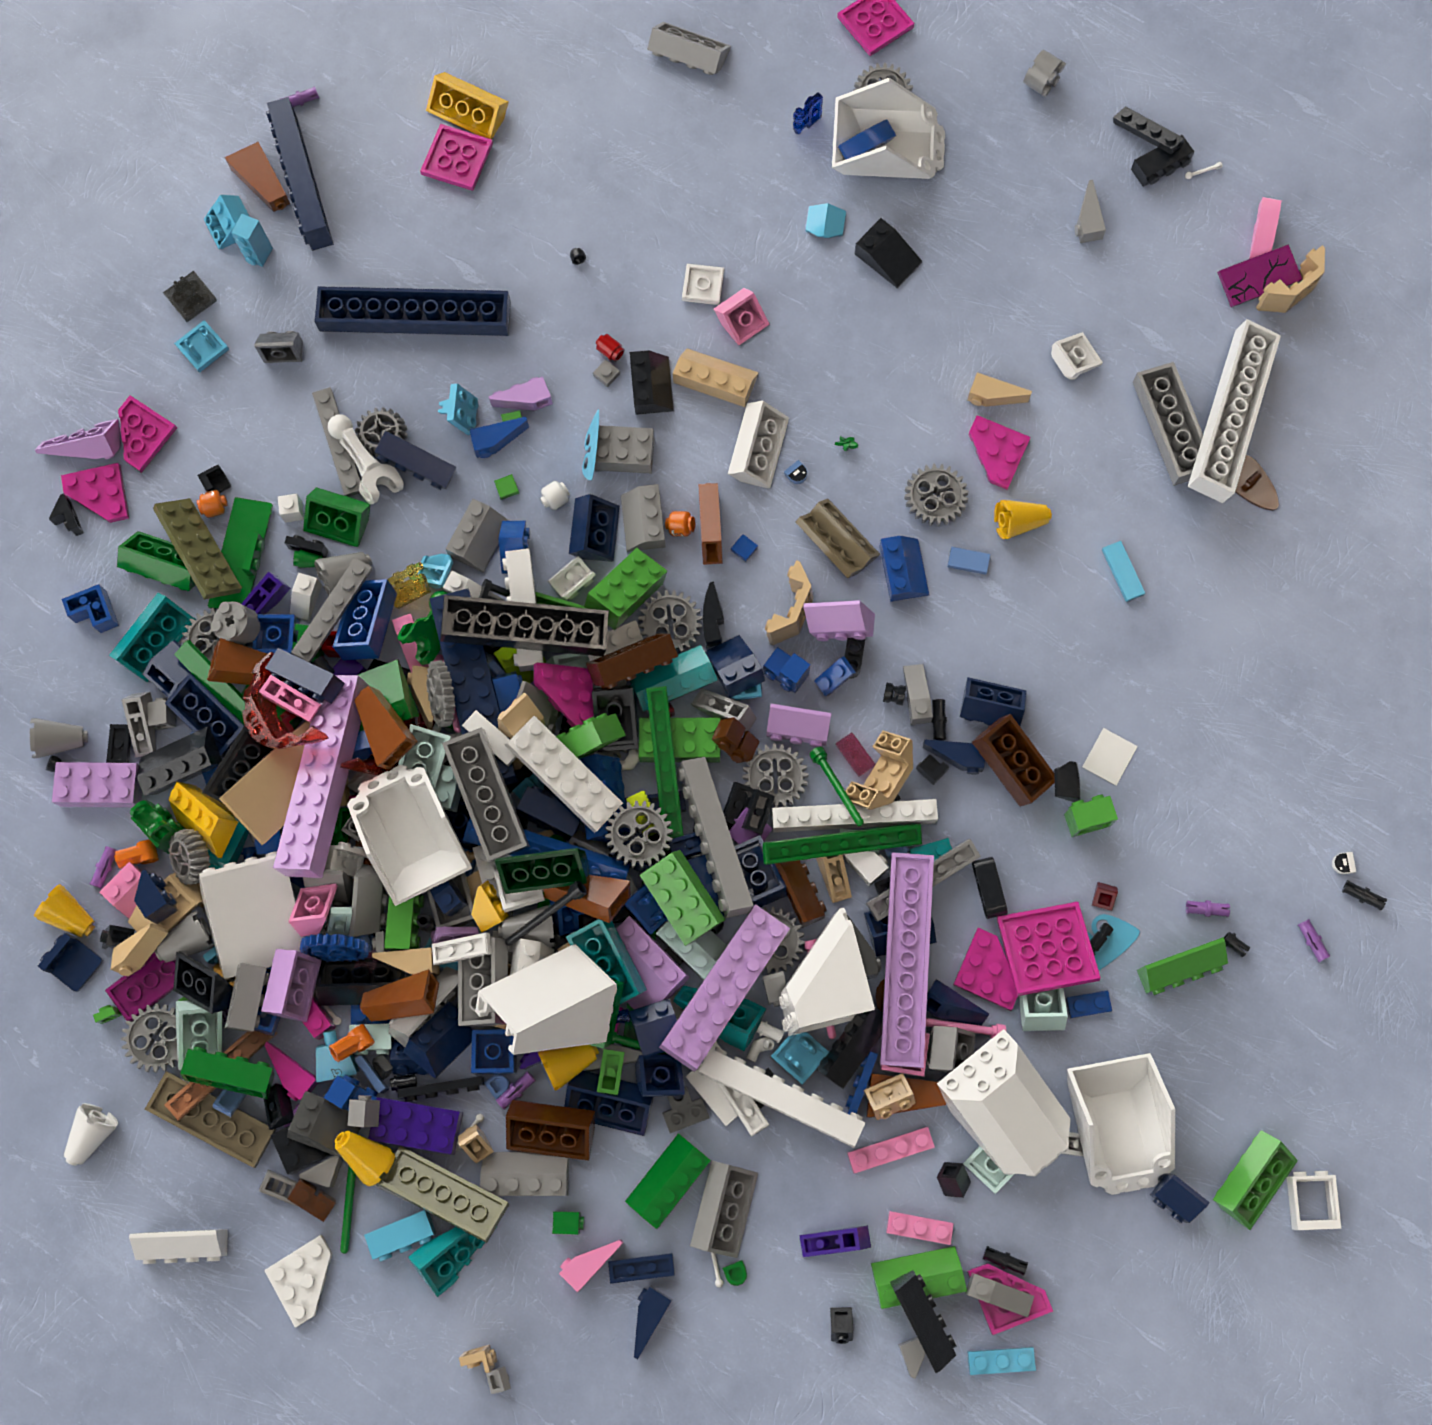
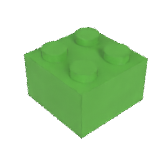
[1064,794,1118,837]

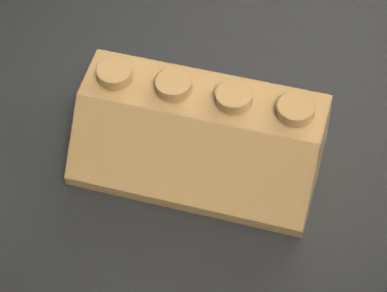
[673,348,759,407]

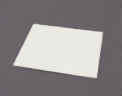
[1082,728,1138,786]

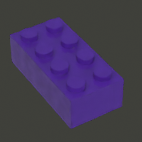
[368,1097,463,1155]

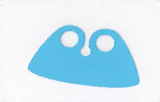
[582,409,599,480]
[1087,914,1140,970]

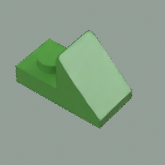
[597,1049,625,1095]

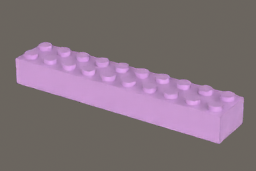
[273,675,370,878]

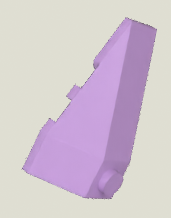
[35,419,121,459]

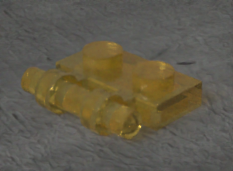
[387,562,431,609]

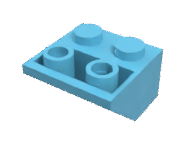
[204,195,250,249]

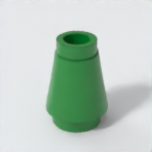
[293,549,323,569]

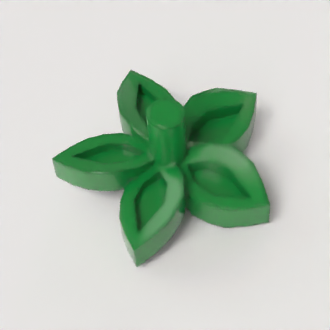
[835,436,858,451]

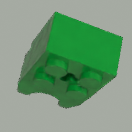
[130,800,184,854]

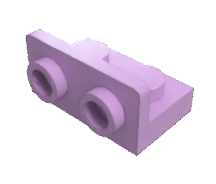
[431,926,479,944]

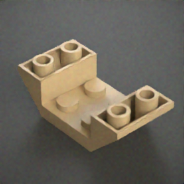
[1256,245,1325,313]
[765,560,814,645]
[497,693,545,770]
[846,730,913,810]
[128,872,204,949]

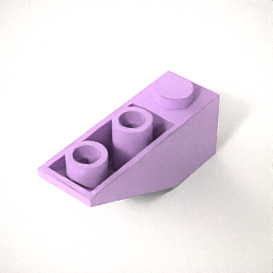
[489,377,553,411]

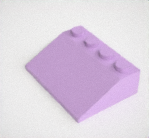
[616,916,690,1009]

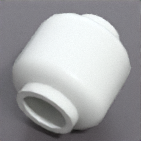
[540,481,570,510]

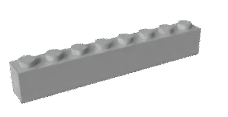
[677,757,754,918]

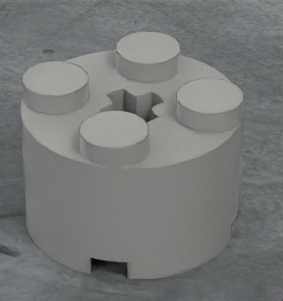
[1023,50,1066,97]
[210,602,260,646]

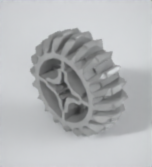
[355,407,408,457]
[168,829,210,885]

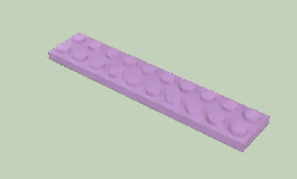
[880,853,934,1068]

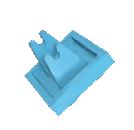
[174,320,229,373]
[438,384,478,435]
[771,1032,829,1085]

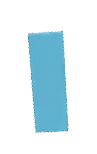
[1102,541,1145,602]

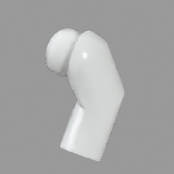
[620,749,639,771]
[746,1037,775,1062]

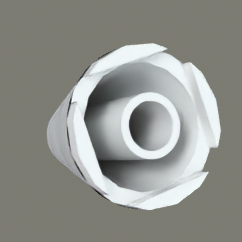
[64,1103,118,1166]

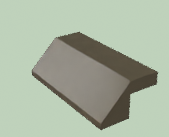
[795,499,880,578]

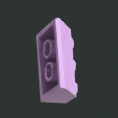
[803,600,875,641]
[766,704,831,747]
[261,949,321,1022]

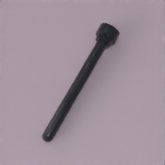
[505,881,587,946]

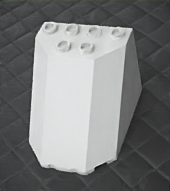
[832,78,945,179]
[347,765,472,906]
[779,908,875,1036]
[937,1029,1071,1176]
[1067,1053,1175,1195]

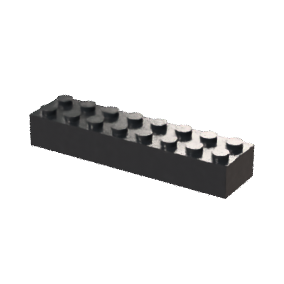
[440,595,609,657]

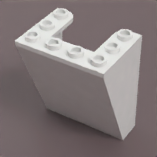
[199,852,304,983]
[475,944,617,1055]

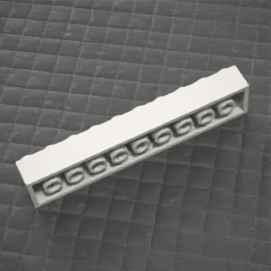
[1188,319,1281,503]

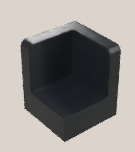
[197,465,231,493]
[916,755,949,785]
[936,1162,971,1198]

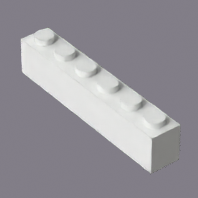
[502,549,544,672]

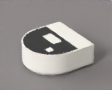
[1332,852,1356,874]

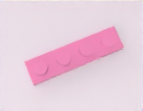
[847,1127,935,1174]

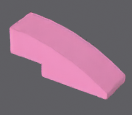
[1249,197,1282,259]

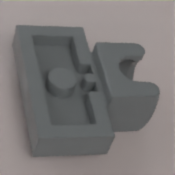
[662,1086,709,1134]

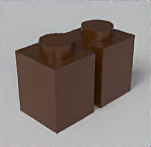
[712,717,760,763]
[287,1179,336,1222]

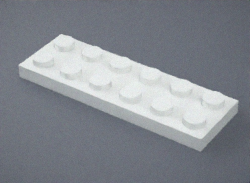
[505,716,623,833]

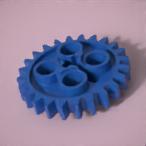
[300,933,370,962]

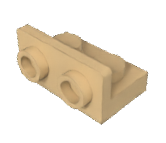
[864,1073,915,1120]
[459,1344,497,1373]

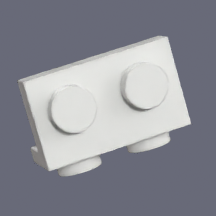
[548,556,596,600]
[325,842,368,878]

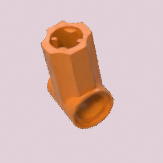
[114,839,159,869]
[329,1024,375,1062]

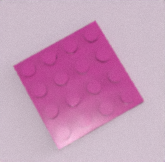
[997,902,1101,996]

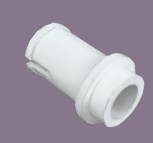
[756,1021,784,1043]

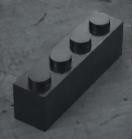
[817,1006,883,1089]

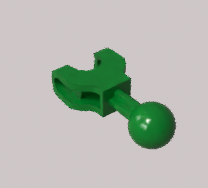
[397,591,448,665]

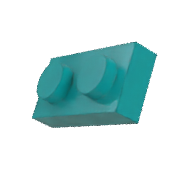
[909,838,952,860]

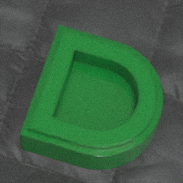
[722,1260,747,1286]

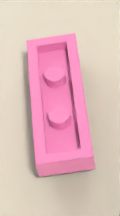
[886,1211,954,1245]

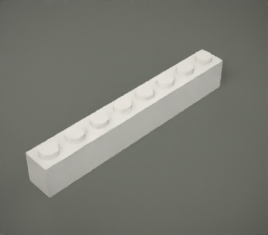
[772,799,938,833]
[699,1047,865,1148]

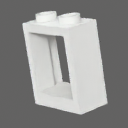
[1286,1171,1342,1230]

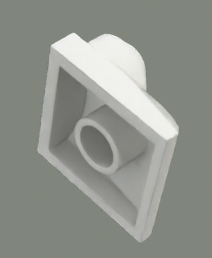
[1051,332,1103,380]

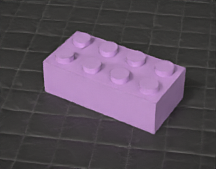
[52,762,142,808]

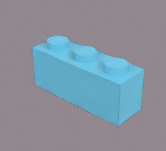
[231,214,273,267]
[364,1210,437,1262]

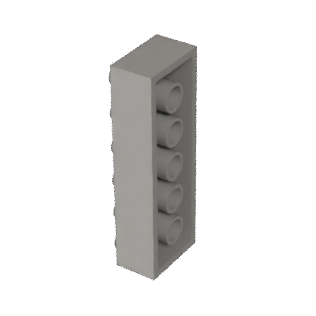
[1133,362,1203,486]
[442,727,530,862]

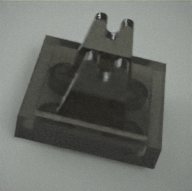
[163,271,217,322]

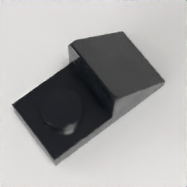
[49,493,84,536]

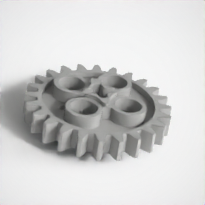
[853,63,914,94]
[904,464,969,527]
[638,590,702,652]
[181,608,247,662]
[426,660,455,727]
[742,743,808,808]
[605,800,673,869]
[761,907,805,975]
[121,1004,178,1073]

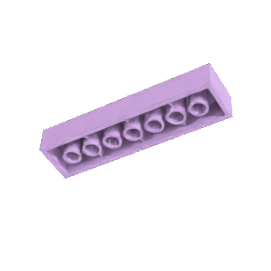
[659,904,790,1071]

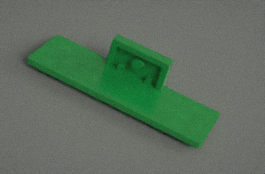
[208,497,273,610]

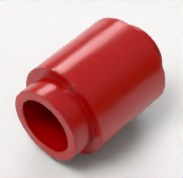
[596,334,625,362]

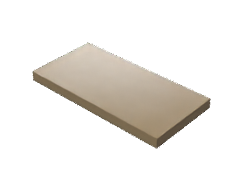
[219,721,311,845]

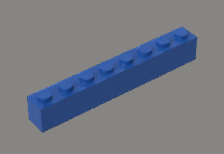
[463,818,631,880]

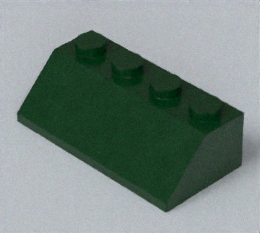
[495,848,590,894]

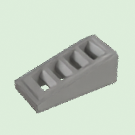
[259,1169,299,1207]

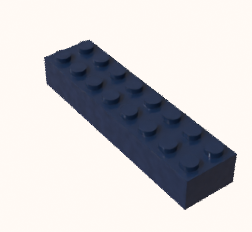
[266,97,334,251]

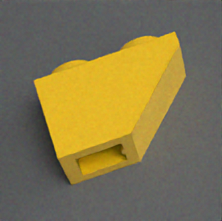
[471,880,509,932]

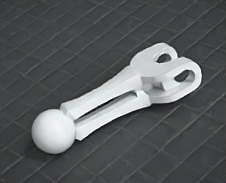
[328,414,404,504]

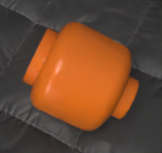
[197,490,228,518]
[665,511,695,537]

